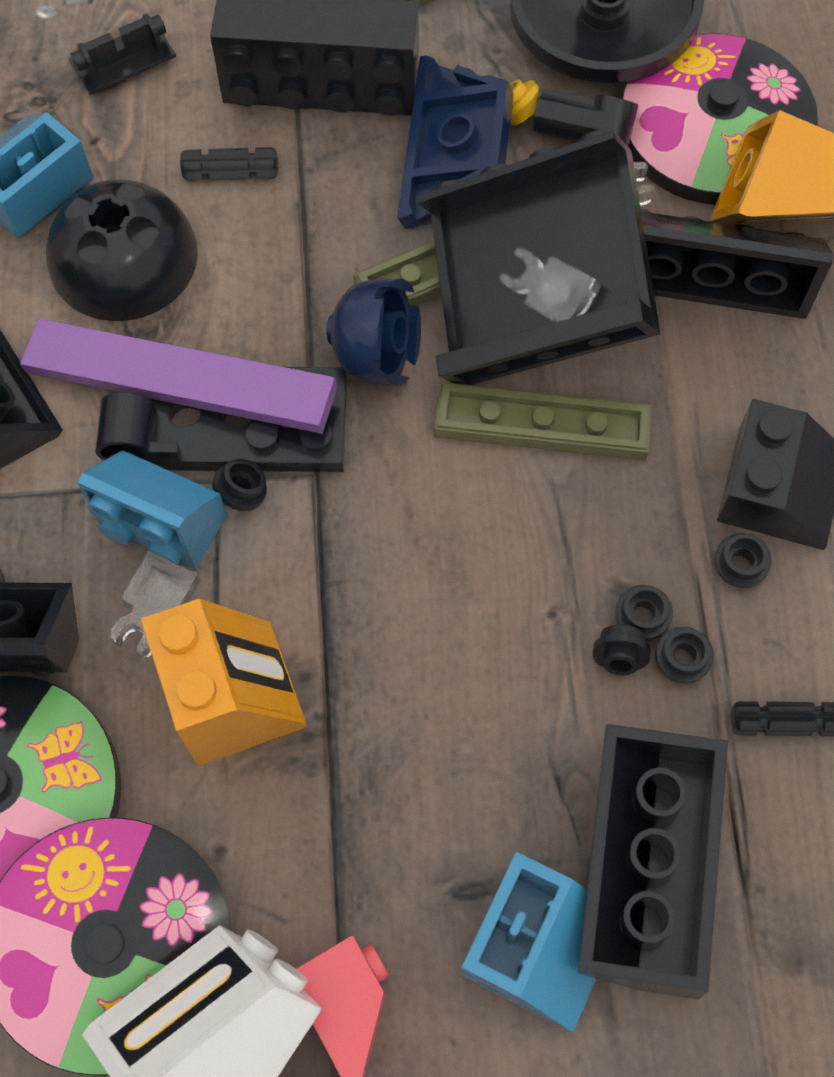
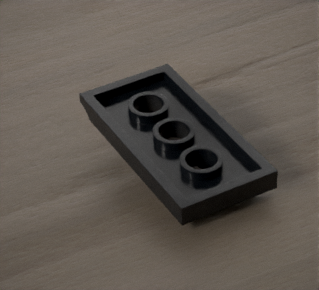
[95,367,347,472]

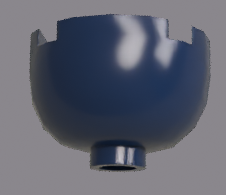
[326,278,421,386]

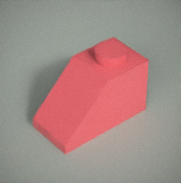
[296,935,389,1077]

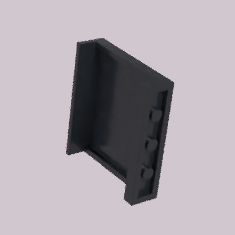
[416,130,661,385]

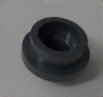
[212,459,267,511]
[714,533,771,588]
[615,585,673,641]
[592,624,651,675]
[655,627,714,684]

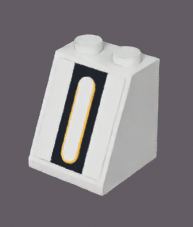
[82,925,322,1077]

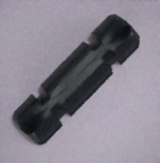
[180,147,278,180]
[731,701,834,736]

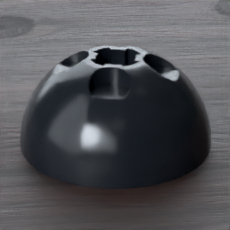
[46,179,198,321]

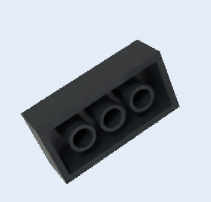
[210,0,419,116]

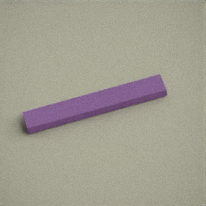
[20,319,338,434]

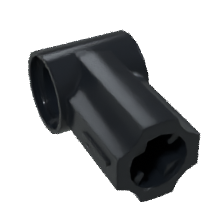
[533,88,639,146]

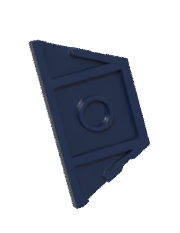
[397,55,514,229]

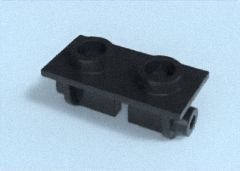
[69,13,176,95]

